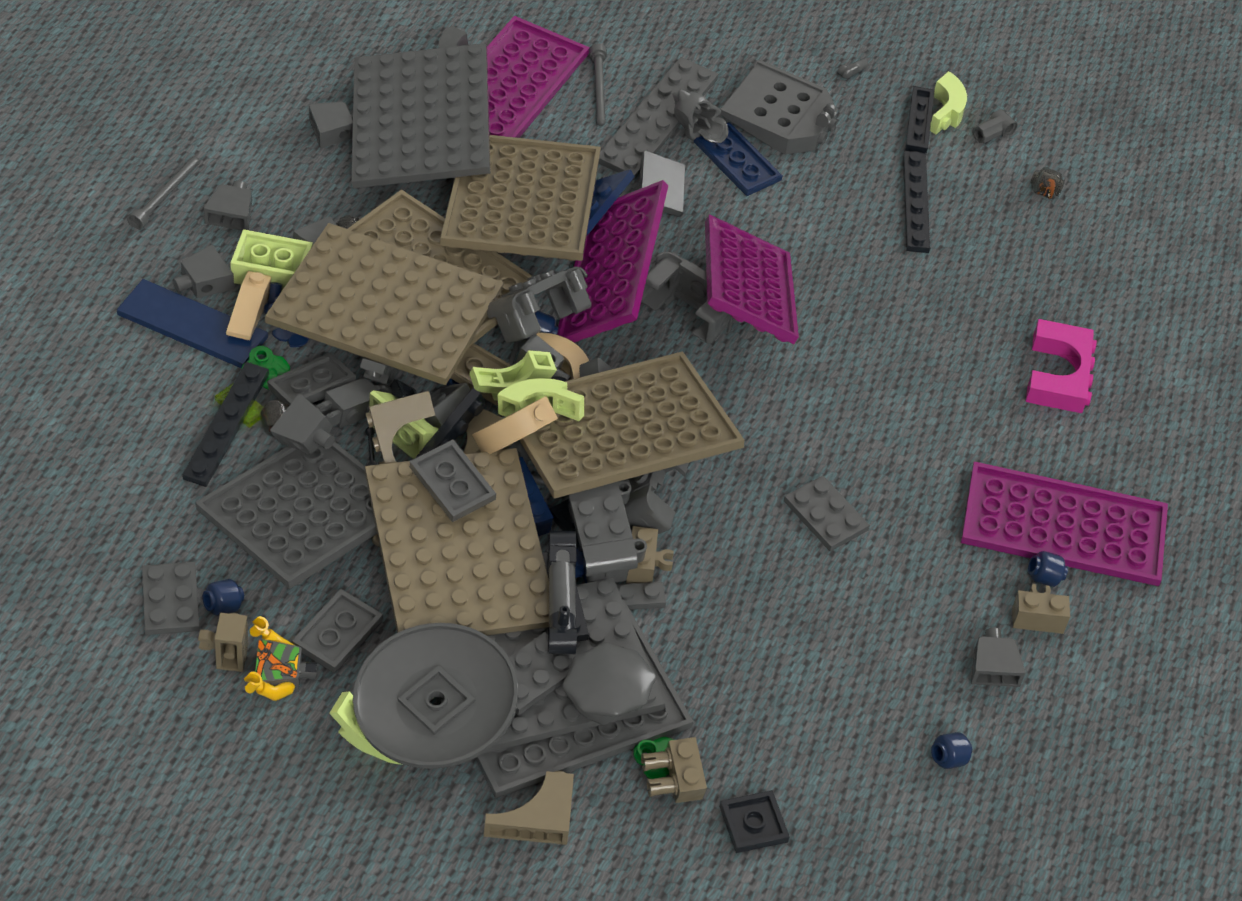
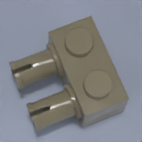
[641,737,707,803]

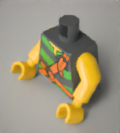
[244,616,317,701]

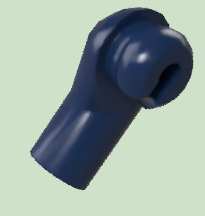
[264,282,283,314]

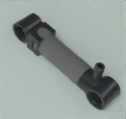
[548,530,577,655]

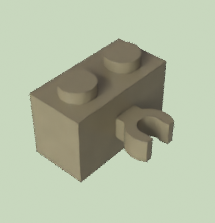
[626,526,674,584]
[1012,584,1070,634]
[198,613,249,672]

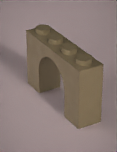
[365,391,435,464]

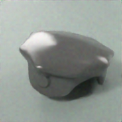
[563,642,657,725]

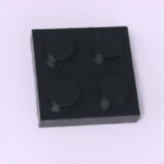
[719,790,790,853]

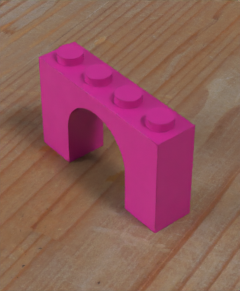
[1026,319,1097,413]

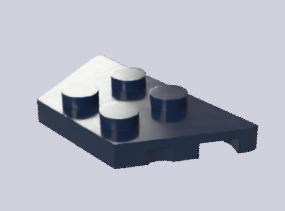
[587,170,635,235]

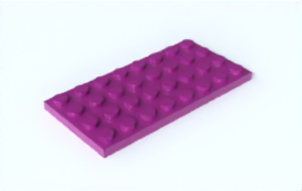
[487,16,590,138]
[557,180,669,343]
[705,214,799,344]
[961,462,1168,586]

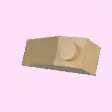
[226,271,271,340]

